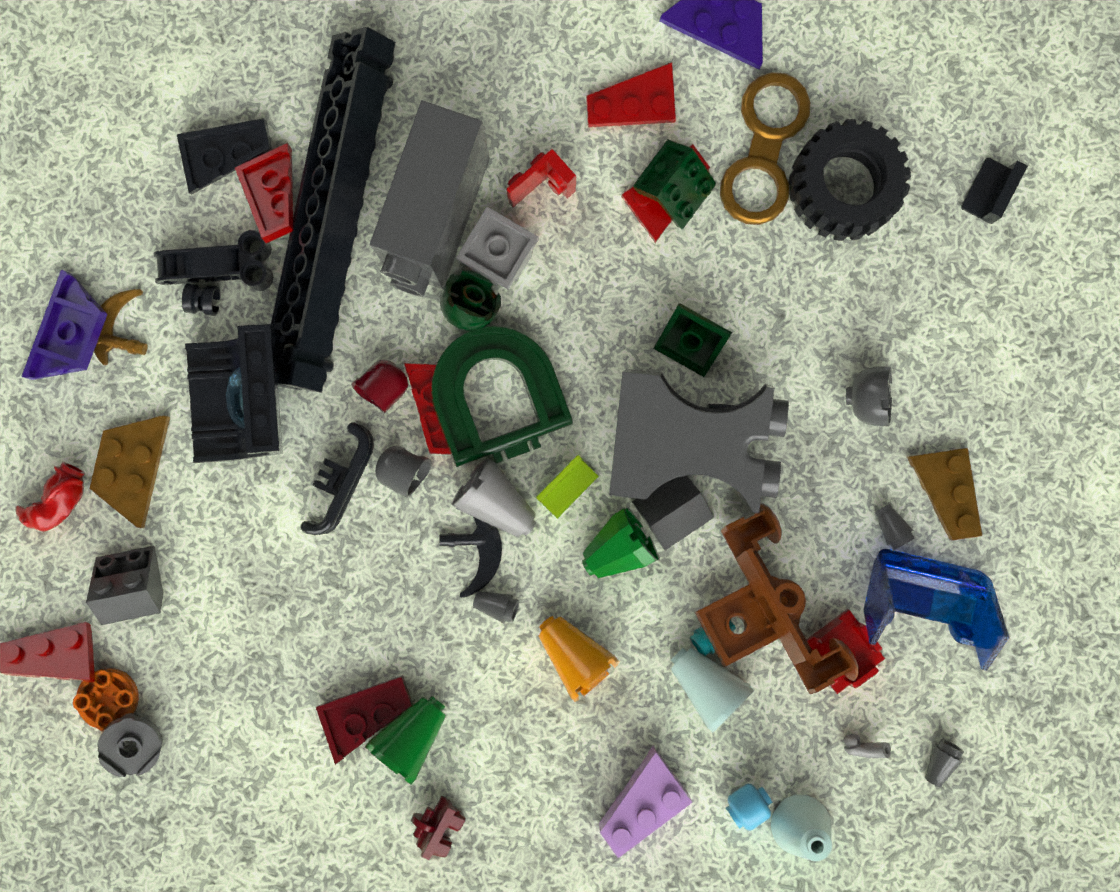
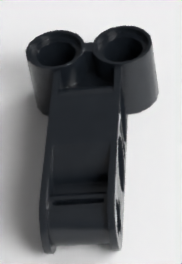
[153,230,274,291]

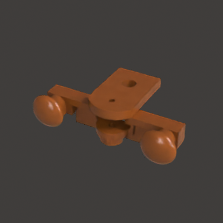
[695,503,859,694]

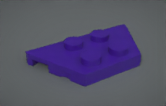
[659,0,763,70]
[21,270,107,380]

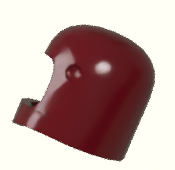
[352,360,408,413]

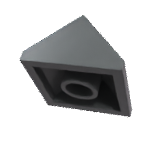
[632,475,714,551]

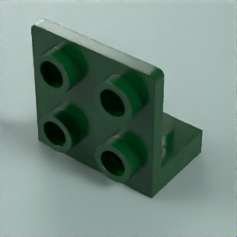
[633,139,716,229]

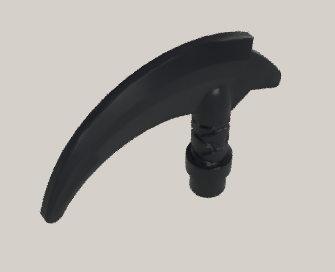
[439,517,502,598]

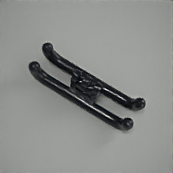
[300,422,374,536]

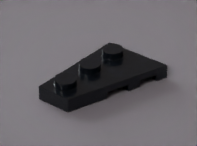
[177,118,272,195]

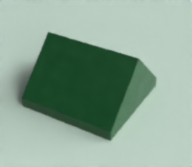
[653,303,732,377]

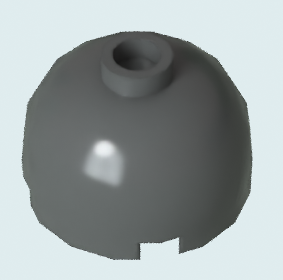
[846,366,892,426]

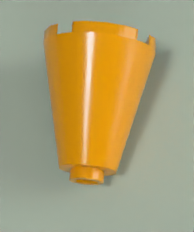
[538,616,620,702]

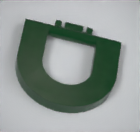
[431,327,573,467]

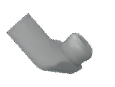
[843,734,891,758]

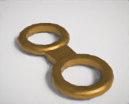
[720,72,810,225]

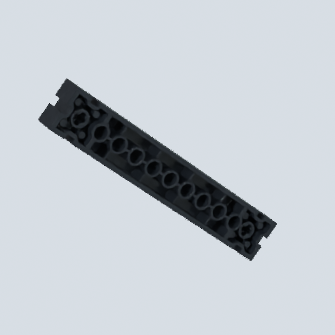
[270,27,396,393]

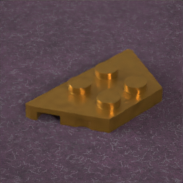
[89,416,170,528]

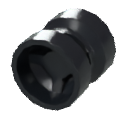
[182,283,221,316]

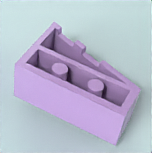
[599,746,693,858]

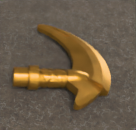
[94,289,148,365]

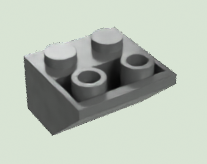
[86,546,163,625]

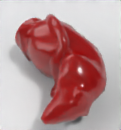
[15,462,85,532]

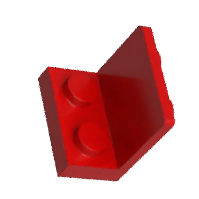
[506,149,576,207]

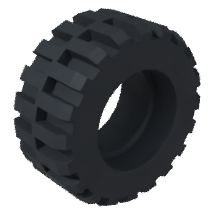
[789,119,911,241]

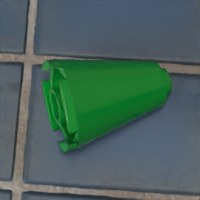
[365,696,447,785]

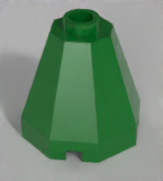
[582,508,660,578]

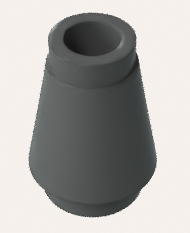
[874,504,915,550]
[473,591,519,624]
[925,739,964,787]

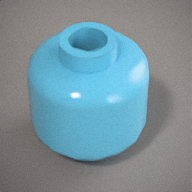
[726,783,773,831]

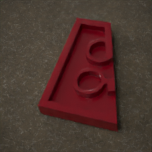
[316,675,413,765]

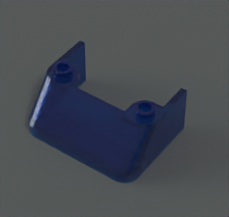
[863,549,1010,671]

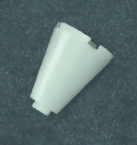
[671,648,754,733]
[771,795,832,861]

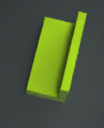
[536,455,599,519]

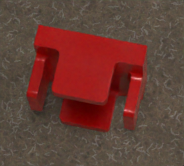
[806,609,885,694]

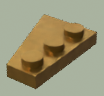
[907,448,982,540]

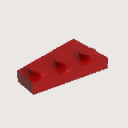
[586,62,676,127]
[235,143,293,244]
[621,144,710,244]

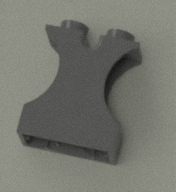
[609,369,789,513]

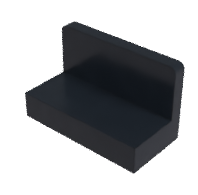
[961,158,1028,224]

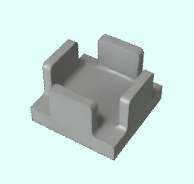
[456,207,539,290]

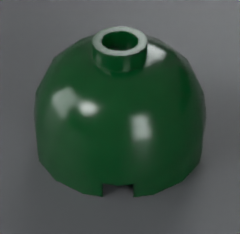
[440,271,501,331]

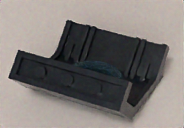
[185,324,283,464]

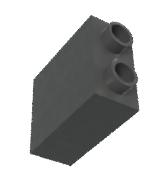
[369,100,490,297]

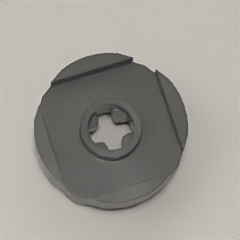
[97,713,163,777]

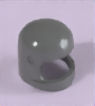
[375,446,432,498]

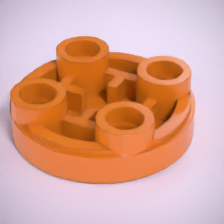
[73,668,139,731]

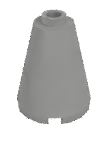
[451,458,536,537]

